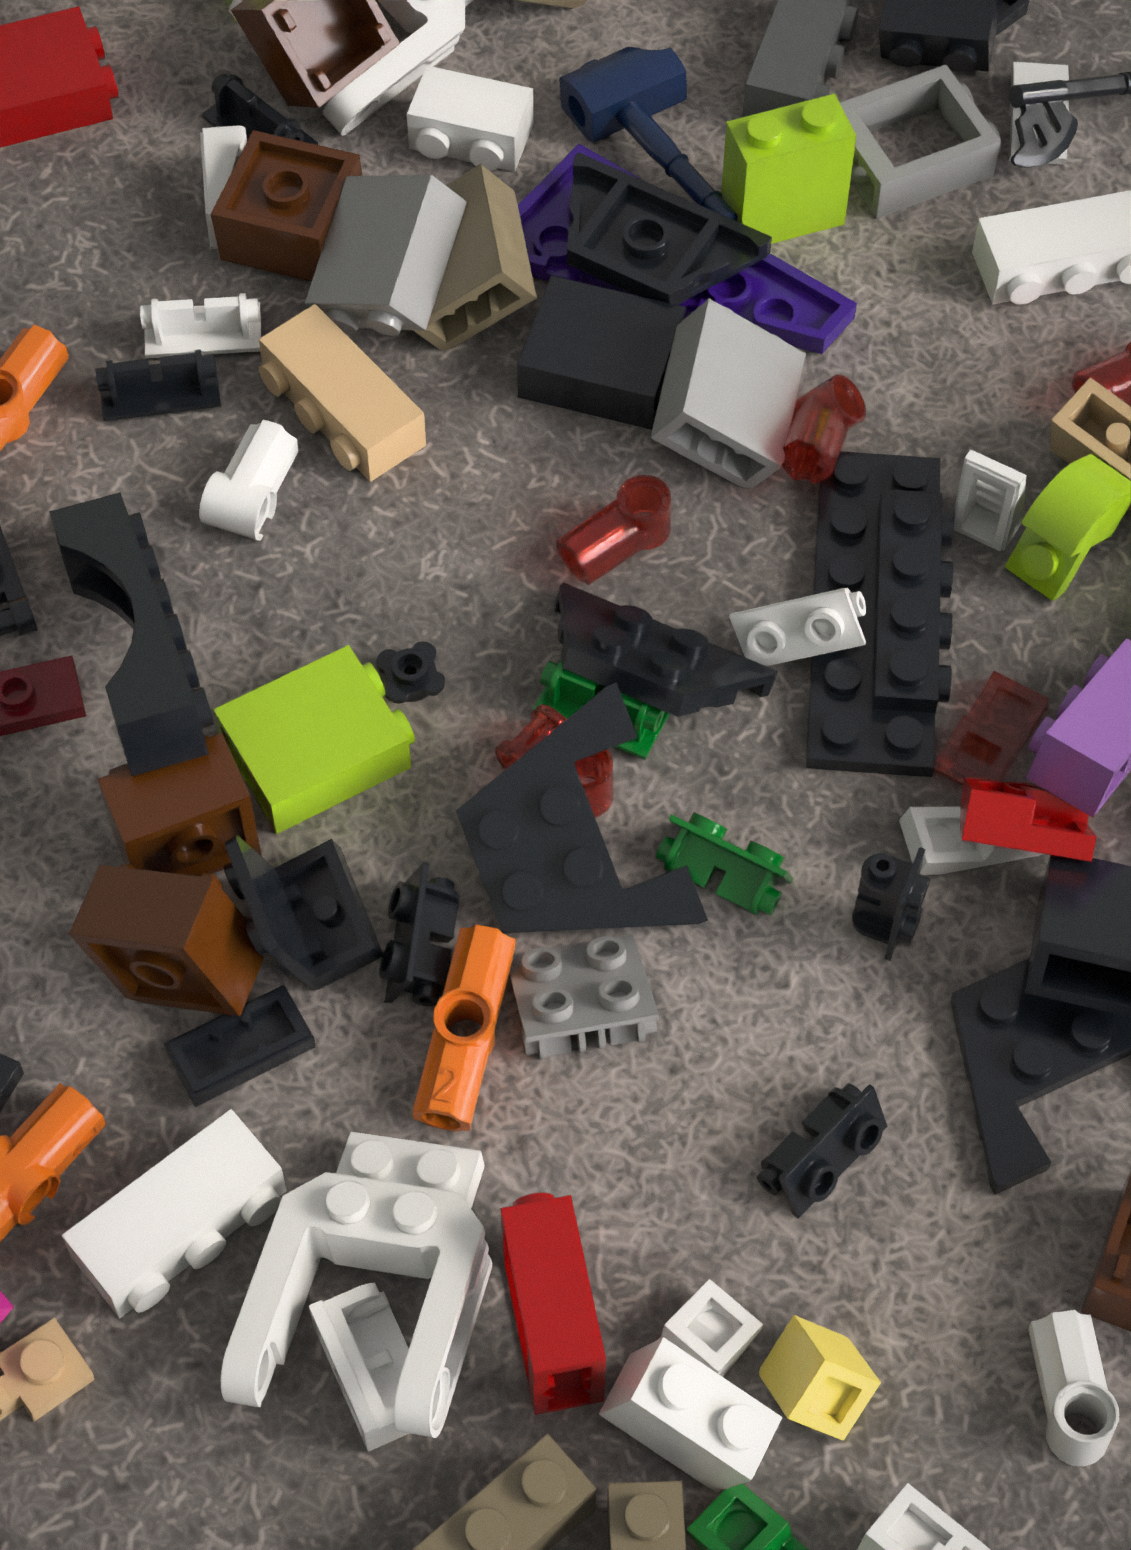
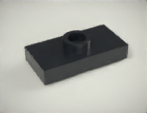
[164,985,316,1107]

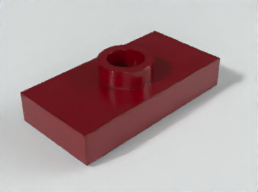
[0,655,86,736]

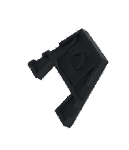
[456,683,708,933]
[950,958,1131,1195]

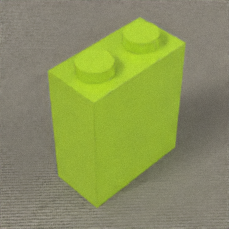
[721,94,857,244]
[213,645,415,834]

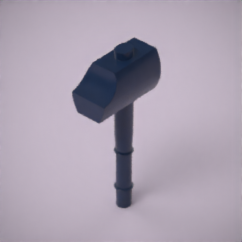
[559,47,738,221]

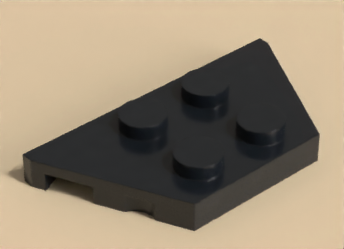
[567,152,772,305]
[554,582,778,717]

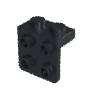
[224,835,384,991]

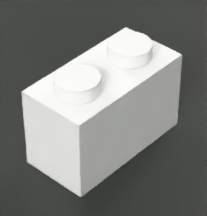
[407,65,534,172]
[599,1337,782,1493]

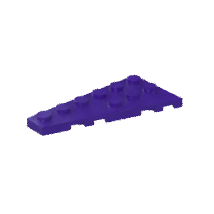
[518,144,857,354]

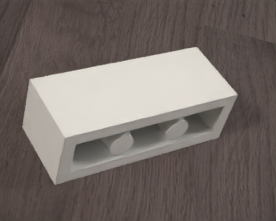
[972,190,1131,305]
[62,1109,287,1318]

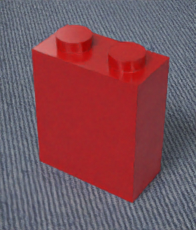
[0,6,119,148]

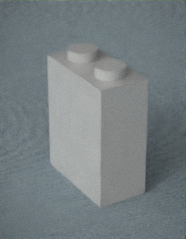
[305,175,467,336]
[650,299,806,489]

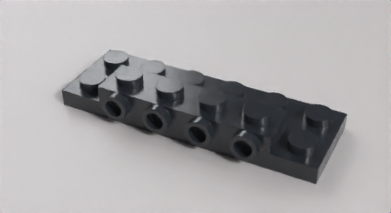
[806,450,954,777]

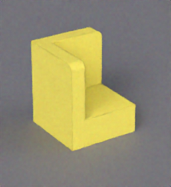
[759,1315,881,1441]

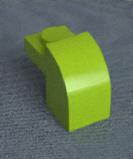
[1004,454,1131,601]

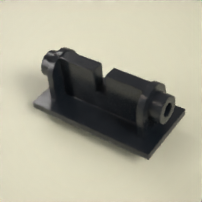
[202,74,318,145]
[95,349,221,421]
[852,847,931,961]
[379,862,460,1006]
[757,1083,888,1219]

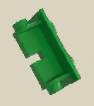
[532,660,670,760]
[655,812,794,916]

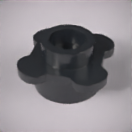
[376,641,445,704]

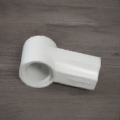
[199,420,298,541]
[1028,1310,1119,1466]

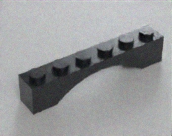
[49,492,214,776]

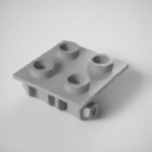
[509,934,659,1060]

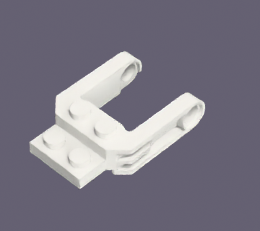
[228,0,473,136]
[221,1132,493,1438]

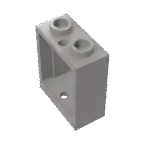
[840,65,1002,219]

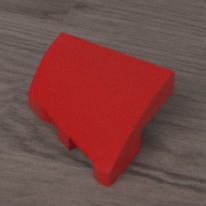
[960,777,1097,862]

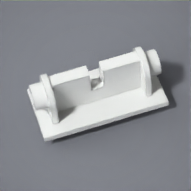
[140,293,261,359]
[729,588,866,666]

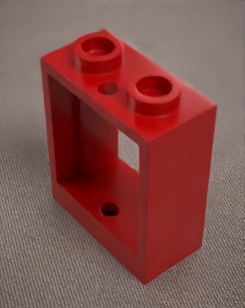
[500,1193,606,1415]

